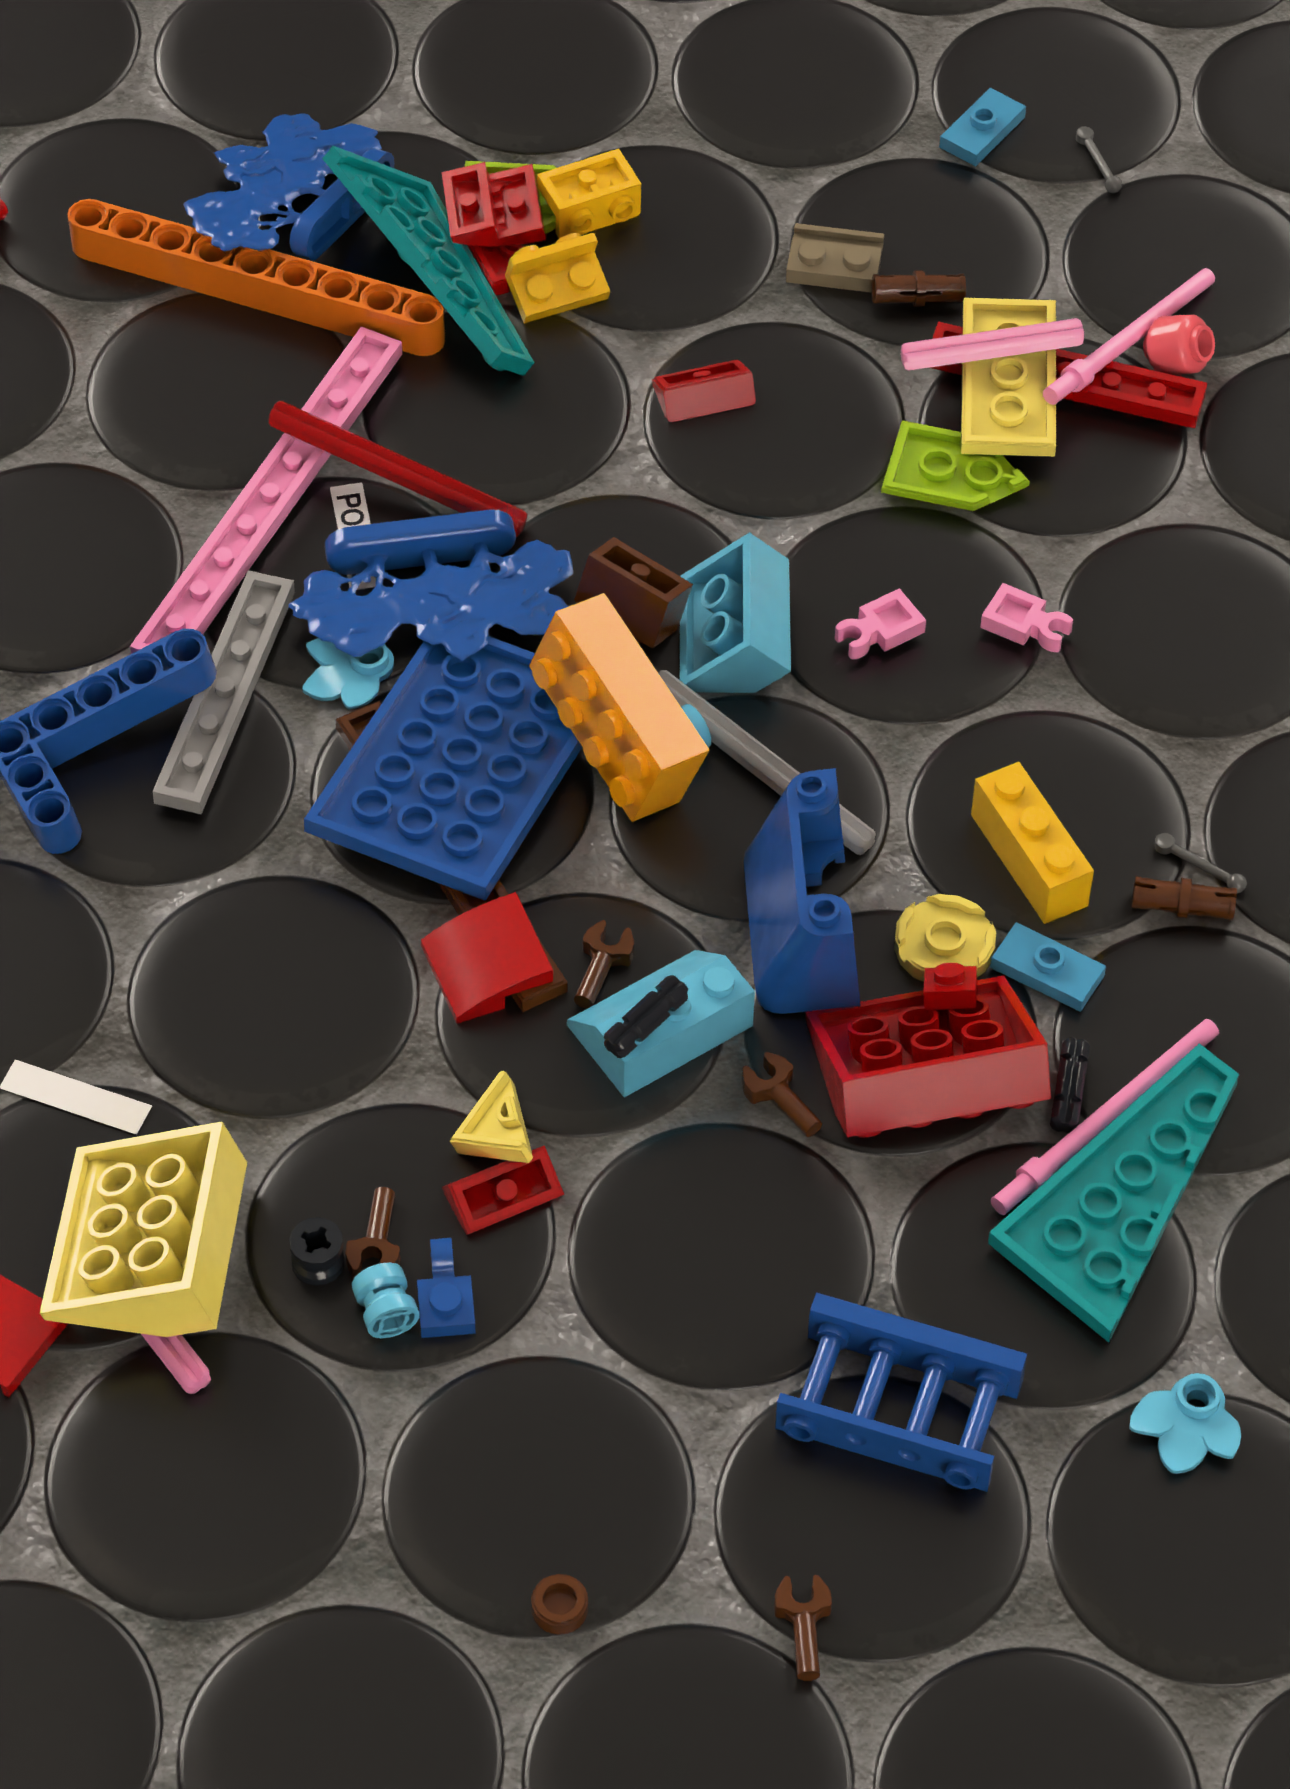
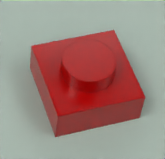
[923,963,978,1010]

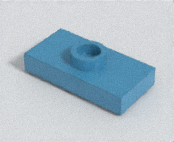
[939,88,1026,167]
[990,922,1106,1012]

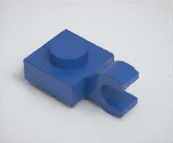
[417,1238,476,1338]

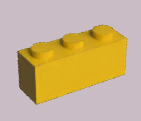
[971,762,1094,924]

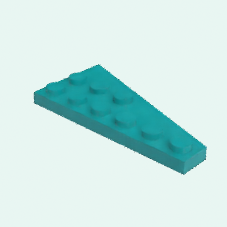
[322,146,535,376]
[988,1043,1239,1342]

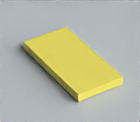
[961,298,1056,457]

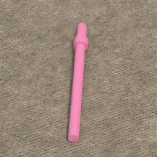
[1043,268,1215,405]
[991,1019,1219,1215]

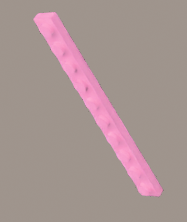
[130,327,402,654]

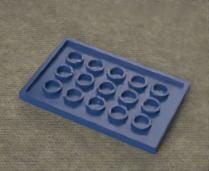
[304,636,582,901]

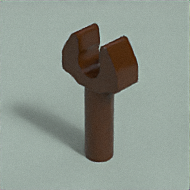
[574,920,634,1009]
[742,1052,822,1137]
[345,1187,401,1280]
[774,1575,832,1681]

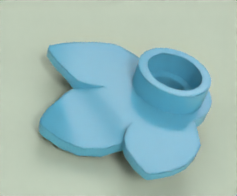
[302,638,394,710]
[1129,1373,1241,1474]

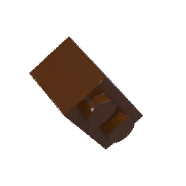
[574,537,693,648]

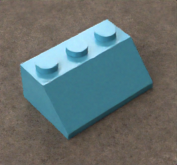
[680,532,791,693]
[567,950,755,1098]

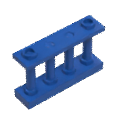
[775,1292,1027,1492]

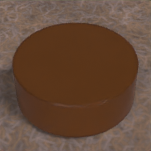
[531,1574,588,1635]

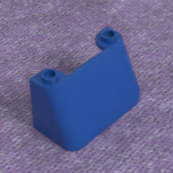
[744,768,861,1014]

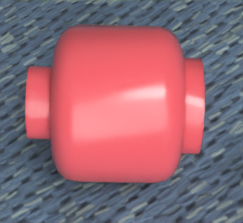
[1143,314,1215,375]

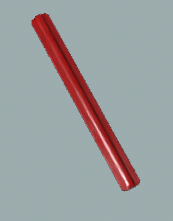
[268,401,528,537]

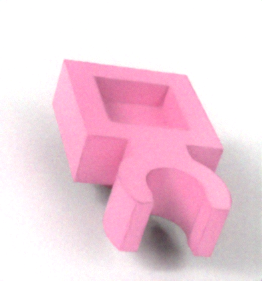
[980,583,1073,652]
[835,588,926,659]

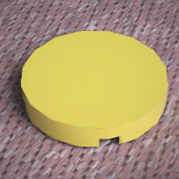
[894,894,996,982]

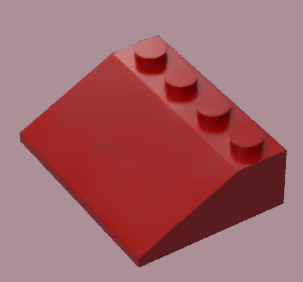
[805,975,1051,1137]

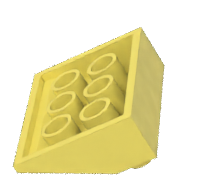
[40,1122,247,1337]

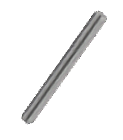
[658,670,876,855]

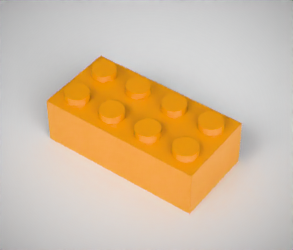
[529,593,710,822]

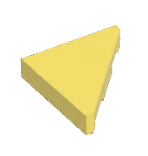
[450,1071,533,1163]

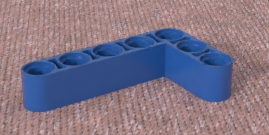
[0,629,217,854]

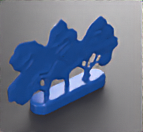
[183,113,395,261]
[288,510,573,661]

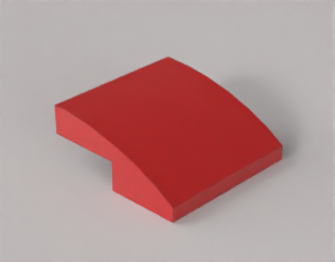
[441,162,546,246]
[421,892,553,1024]

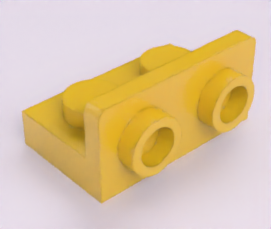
[537,149,641,239]
[505,233,611,324]

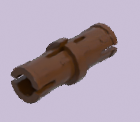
[871,270,966,307]
[1131,876,1237,920]

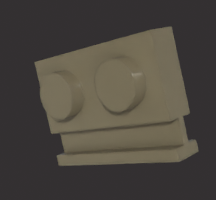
[786,223,884,292]

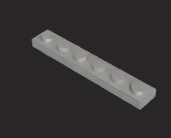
[152,570,295,814]

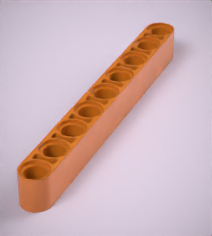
[67,199,445,356]

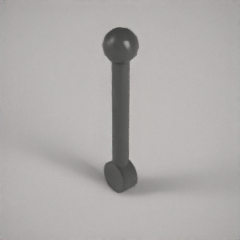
[1076,126,1122,193]
[1155,833,1247,893]

